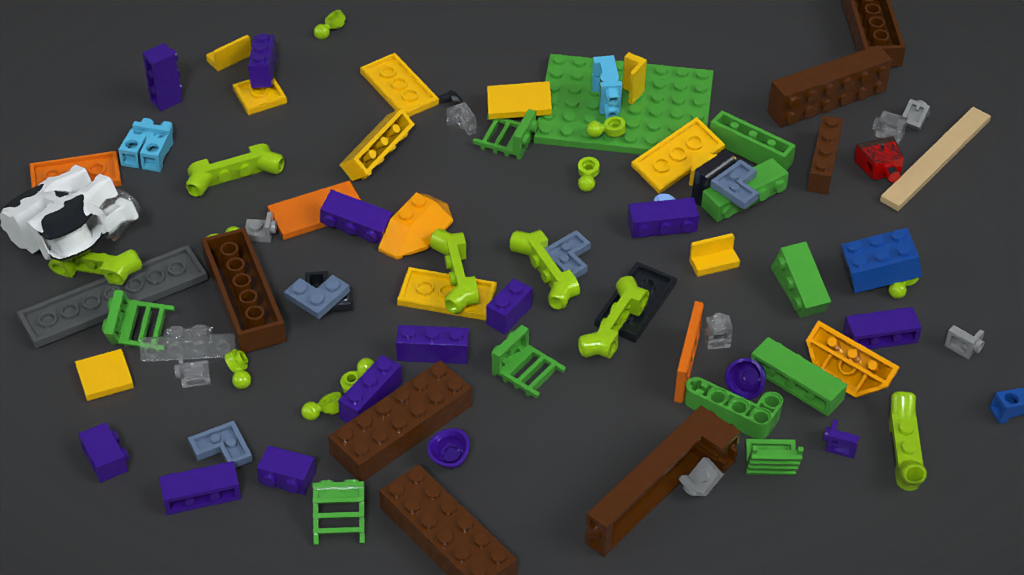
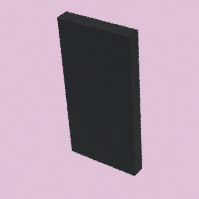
[594,262,677,343]

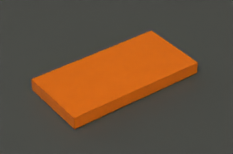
[29,151,122,188]
[267,180,361,240]
[674,301,704,403]

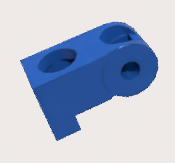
[989,387,1024,424]

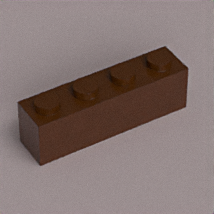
[807,115,844,195]

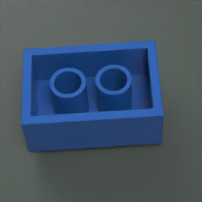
[841,228,922,293]

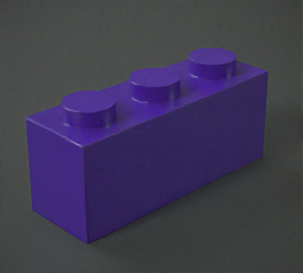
[248,33,277,88]
[142,43,183,111]
[320,189,393,244]
[627,197,699,238]
[843,307,922,350]
[396,325,469,364]
[338,355,402,423]
[159,461,241,515]

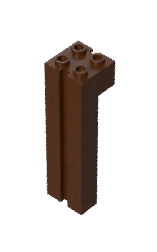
[585,406,741,557]

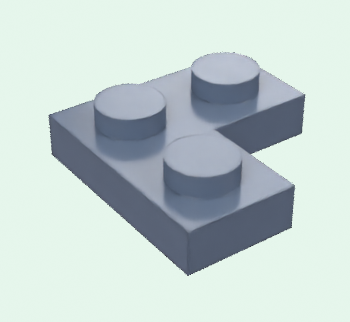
[710,159,759,210]
[544,230,591,278]
[284,275,350,319]
[188,421,253,468]

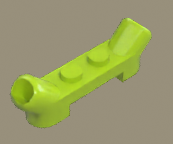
[186,143,284,197]
[430,228,479,314]
[509,230,580,310]
[48,249,143,285]
[578,276,649,359]
[888,391,927,491]

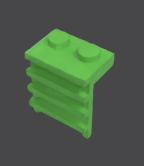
[473,109,539,160]
[102,290,175,351]
[491,325,566,399]
[745,439,804,476]
[313,479,365,545]

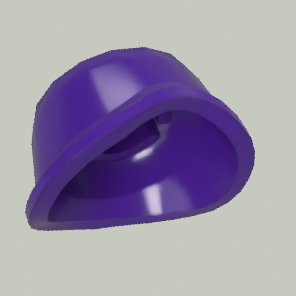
[725,358,766,399]
[427,428,470,470]

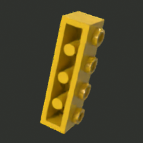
[339,108,415,181]

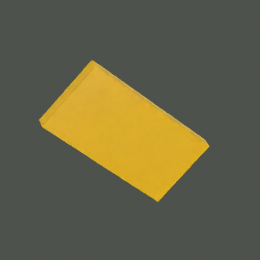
[360,53,439,117]
[631,117,725,194]
[397,267,497,321]

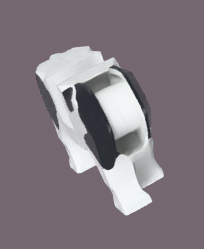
[0,165,139,263]

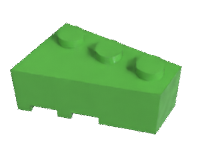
[770,241,831,318]

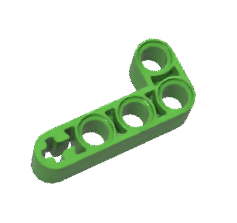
[684,377,783,439]

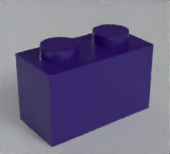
[486,278,533,334]
[78,422,129,483]
[257,445,316,495]

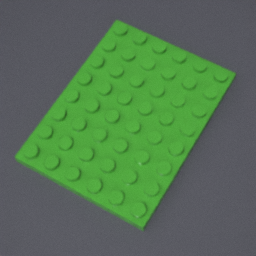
[534,54,713,155]

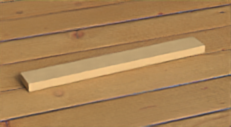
[880,107,991,211]

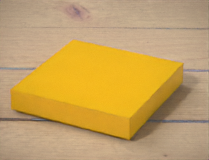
[232,78,287,115]
[75,349,134,401]

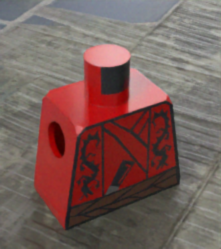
[854,136,903,182]

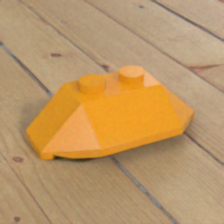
[378,192,453,260]
[806,320,900,398]

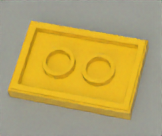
[487,81,552,119]

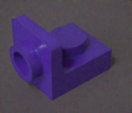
[823,419,860,459]

